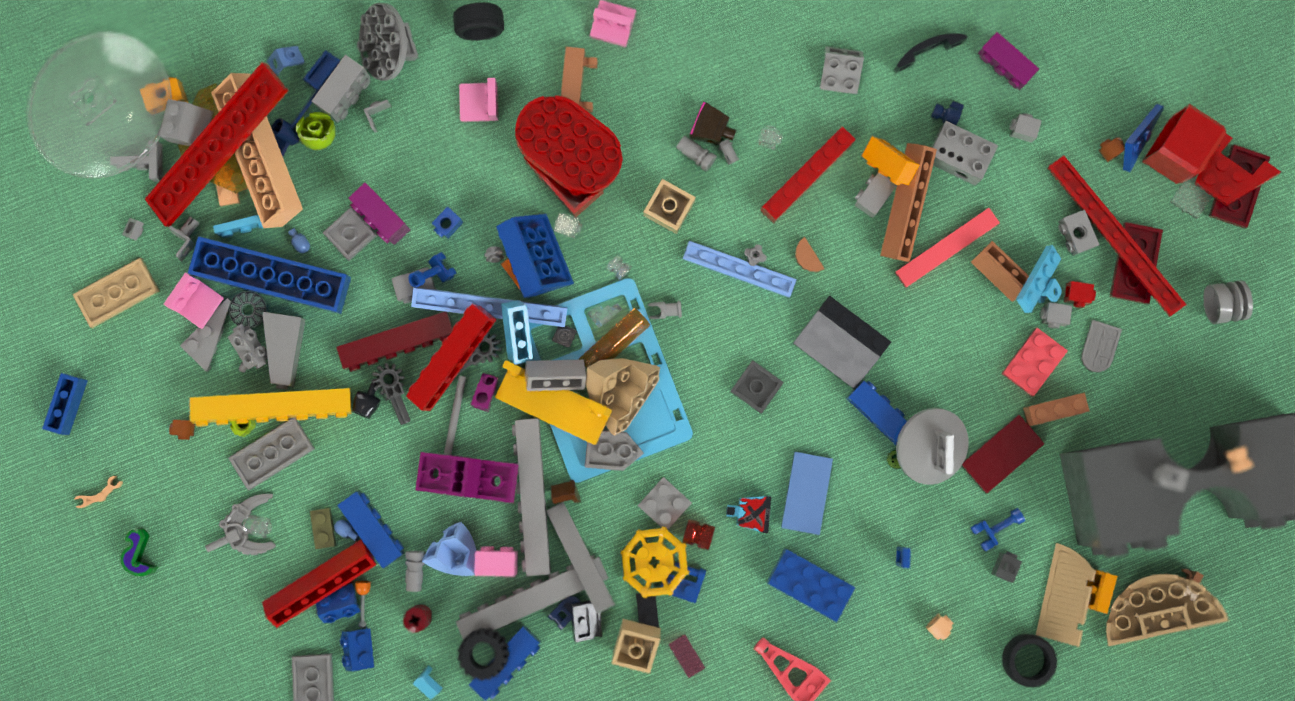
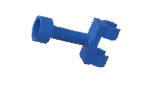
[408,252,457,288]
[971,508,1026,551]

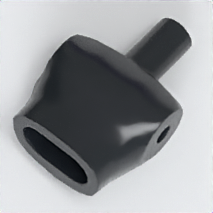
[351,383,381,419]

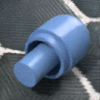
[288,228,310,253]
[334,520,359,541]

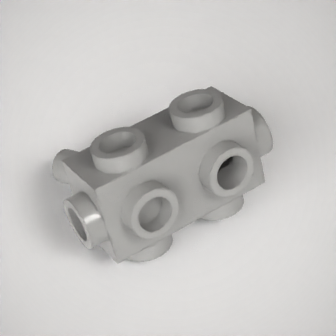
[228,324,268,372]

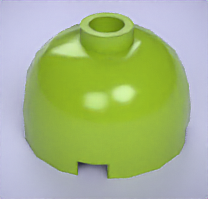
[296,112,336,150]

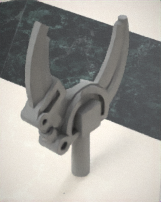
[205,494,276,555]

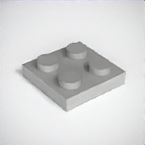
[638,477,692,530]

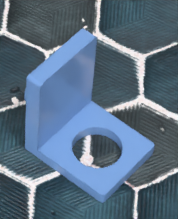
[267,46,305,75]

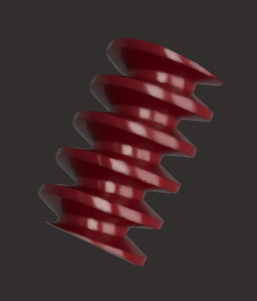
[403,604,432,633]

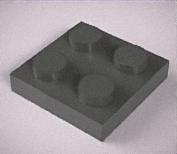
[730,360,784,414]

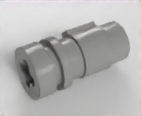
[676,136,717,172]
[405,550,425,592]

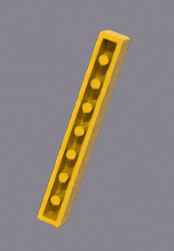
[190,388,352,427]

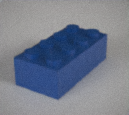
[766,548,855,622]

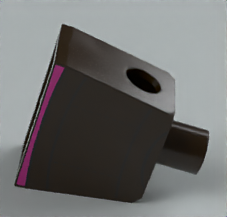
[689,101,737,145]

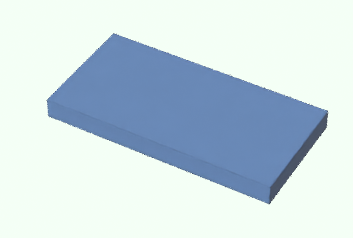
[781,452,833,535]

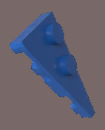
[1123,104,1164,172]

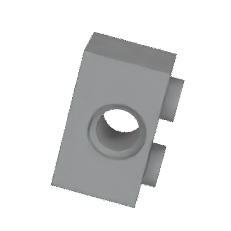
[1058,210,1099,256]

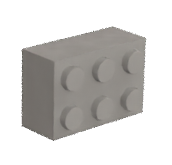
[312,55,371,123]

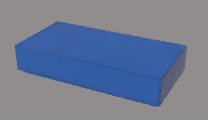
[303,50,340,90]
[896,546,911,568]

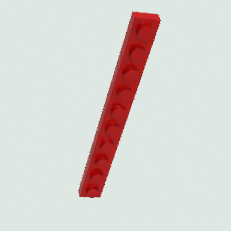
[1048,155,1187,317]

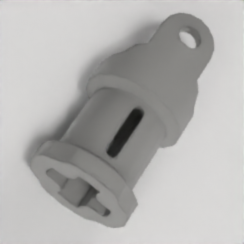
[647,300,682,319]

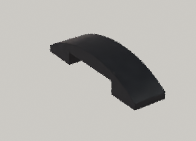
[894,33,967,73]

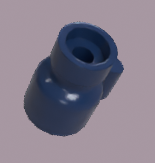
[931,101,964,126]

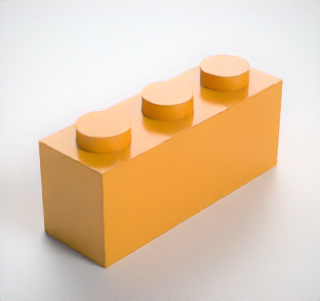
[862,136,920,185]

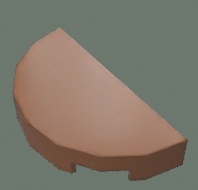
[795,237,825,272]

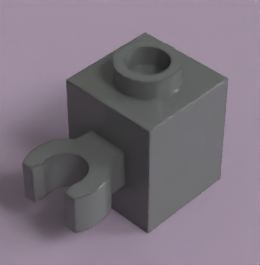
[991,551,1022,583]

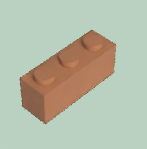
[971,241,1029,302]
[1023,393,1090,426]

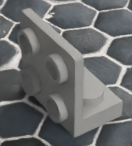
[820,47,864,94]

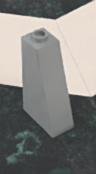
[263,312,306,390]

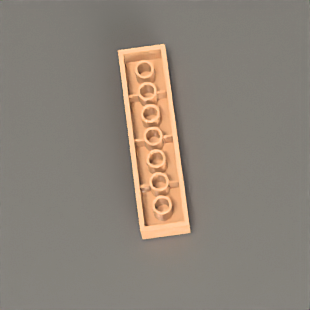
[211,73,303,228]

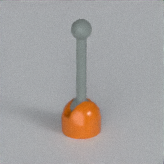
[355,581,371,628]

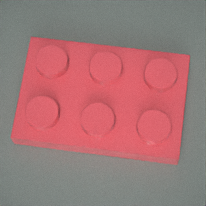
[1002,328,1068,397]

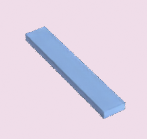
[683,241,797,298]

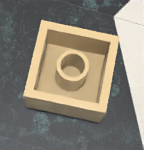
[643,179,696,234]
[612,619,660,673]

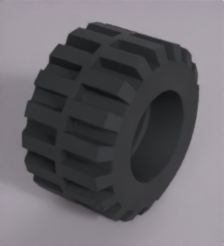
[458,628,510,681]

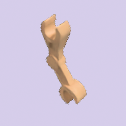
[74,476,123,508]

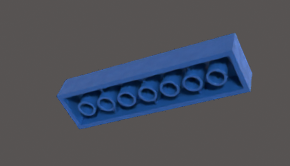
[188,236,351,314]

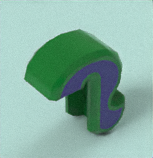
[121,529,159,576]

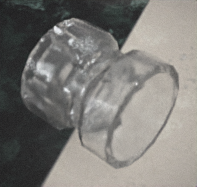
[606,254,632,281]

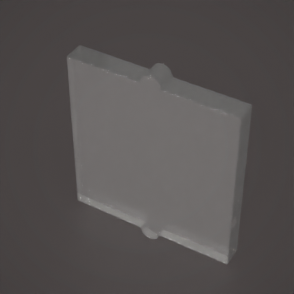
[1171,177,1212,219]

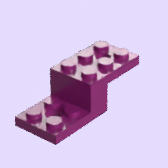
[415,452,519,503]

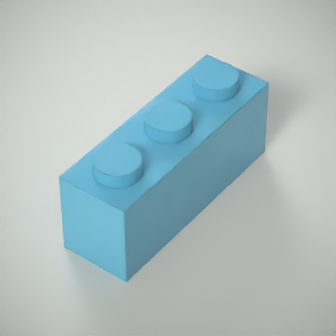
[501,300,533,365]

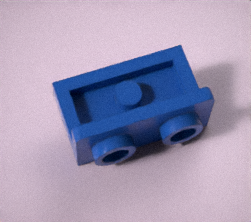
[316,584,361,623]
[340,628,374,671]

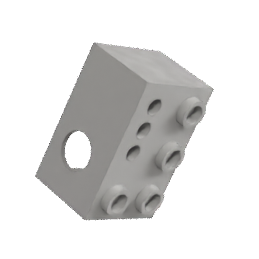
[931,121,998,186]

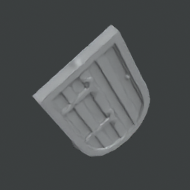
[1081,320,1122,372]

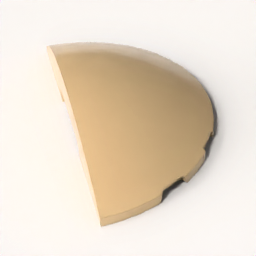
[1106,574,1229,646]

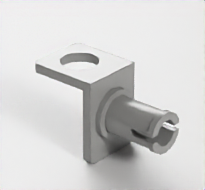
[169,217,199,262]

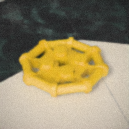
[620,526,689,598]

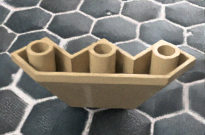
[585,358,660,436]

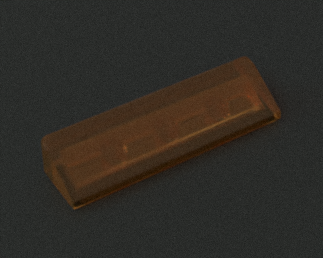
[579,308,650,368]

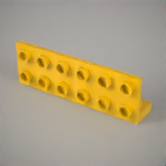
[495,360,612,445]

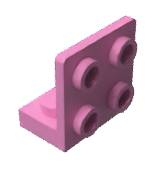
[459,78,498,122]
[164,272,223,329]

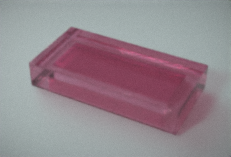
[668,634,705,678]

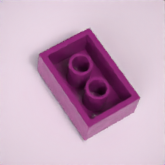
[349,182,411,245]

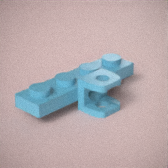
[1016,245,1062,313]

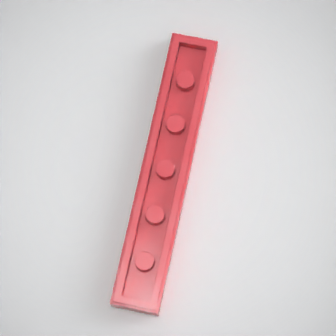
[895,208,1000,287]

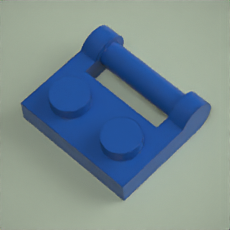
[660,562,706,603]

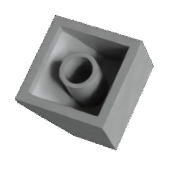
[159,99,213,146]

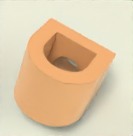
[926,613,954,640]

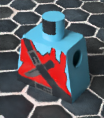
[726,496,772,533]

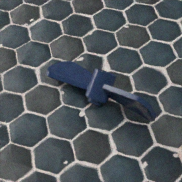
[271,88,319,157]

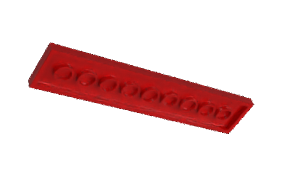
[145,62,288,227]

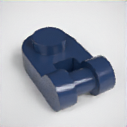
[547,596,581,630]

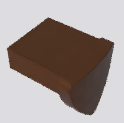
[551,480,581,504]

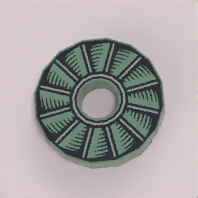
[229,291,268,329]

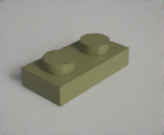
[310,508,336,549]

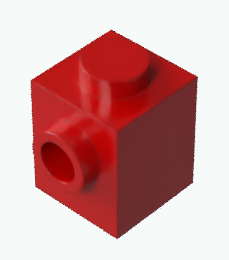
[1064,281,1096,308]

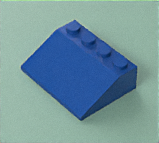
[496,214,574,298]

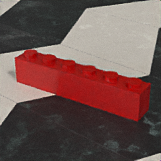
[760,126,856,223]
[406,304,497,411]
[262,539,377,628]

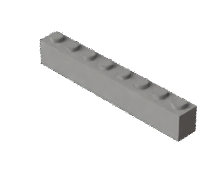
[512,419,551,576]
[456,555,609,639]

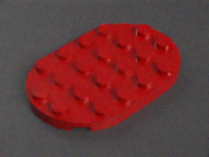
[515,95,623,194]

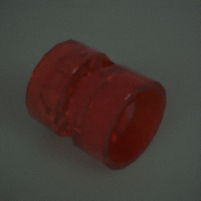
[682,519,715,550]

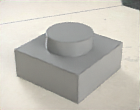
[122,218,144,241]

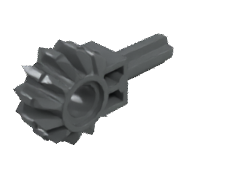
[457,331,502,375]
[371,363,411,425]

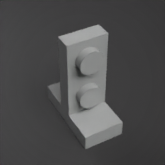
[111,140,163,182]

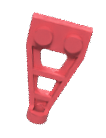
[754,637,831,701]

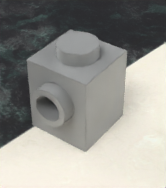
[1009,113,1042,143]
[1040,303,1072,329]
[1153,464,1189,491]

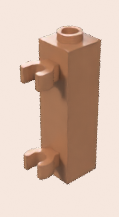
[561,47,598,113]

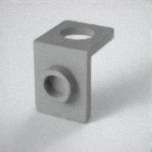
[364,100,391,133]

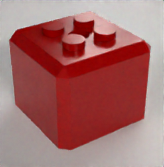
[1142,104,1226,184]

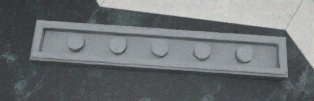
[546,502,615,614]

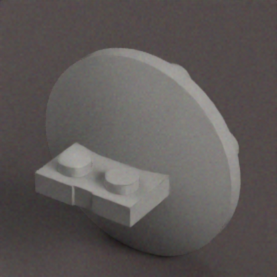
[357,3,418,81]
[896,408,969,485]

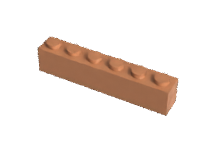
[880,143,937,262]

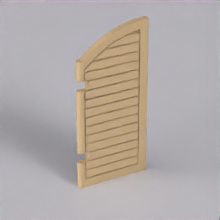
[1036,543,1096,647]

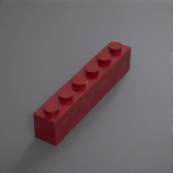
[336,312,453,372]

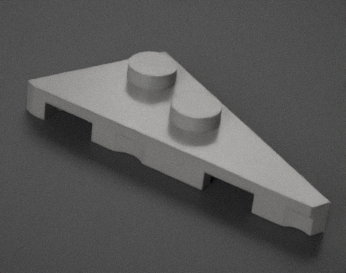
[180,298,231,372]

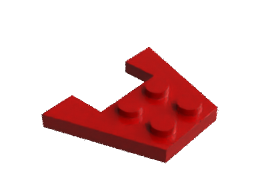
[1195,134,1281,206]

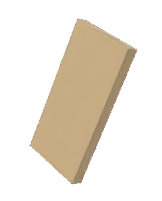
[72,258,160,328]

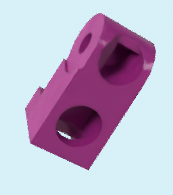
[471,373,498,412]

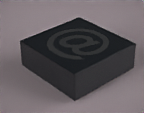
[552,326,577,348]

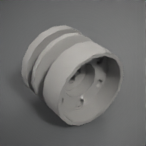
[1203,280,1253,325]

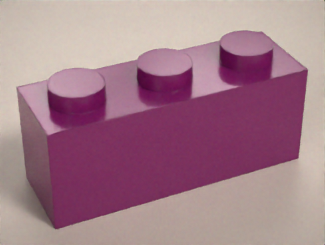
[978,32,1039,90]

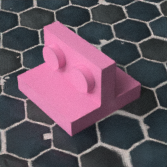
[590,0,636,47]

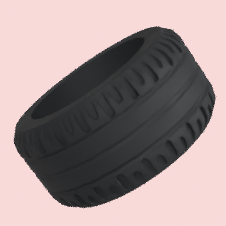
[453,2,504,41]
[1002,634,1057,688]

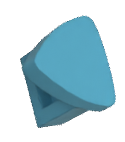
[413,665,443,700]

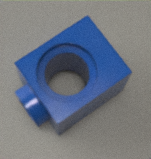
[432,206,464,239]

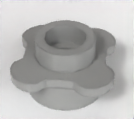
[744,244,766,266]
[484,247,505,263]

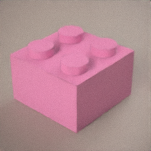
[474,546,518,576]

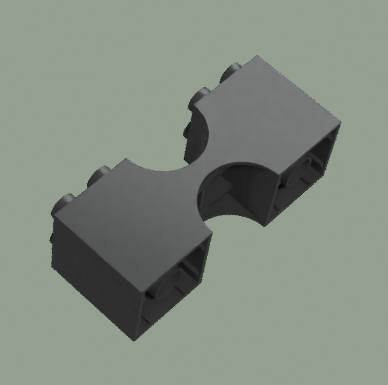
[1060,413,1295,557]

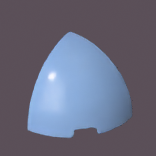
[422,522,476,576]

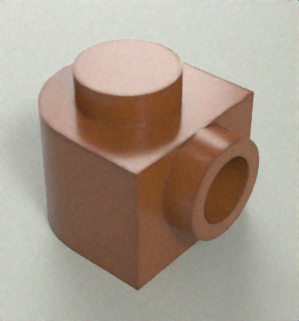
[1099,137,1125,163]
[169,420,195,440]

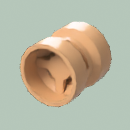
[1225,446,1253,473]

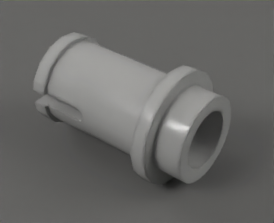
[719,139,739,165]

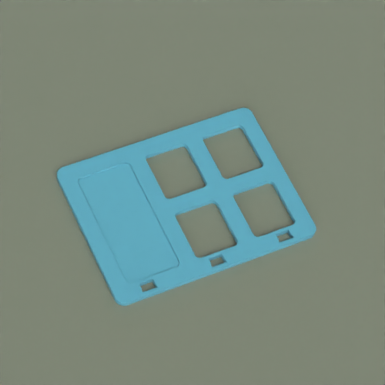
[529,278,693,483]

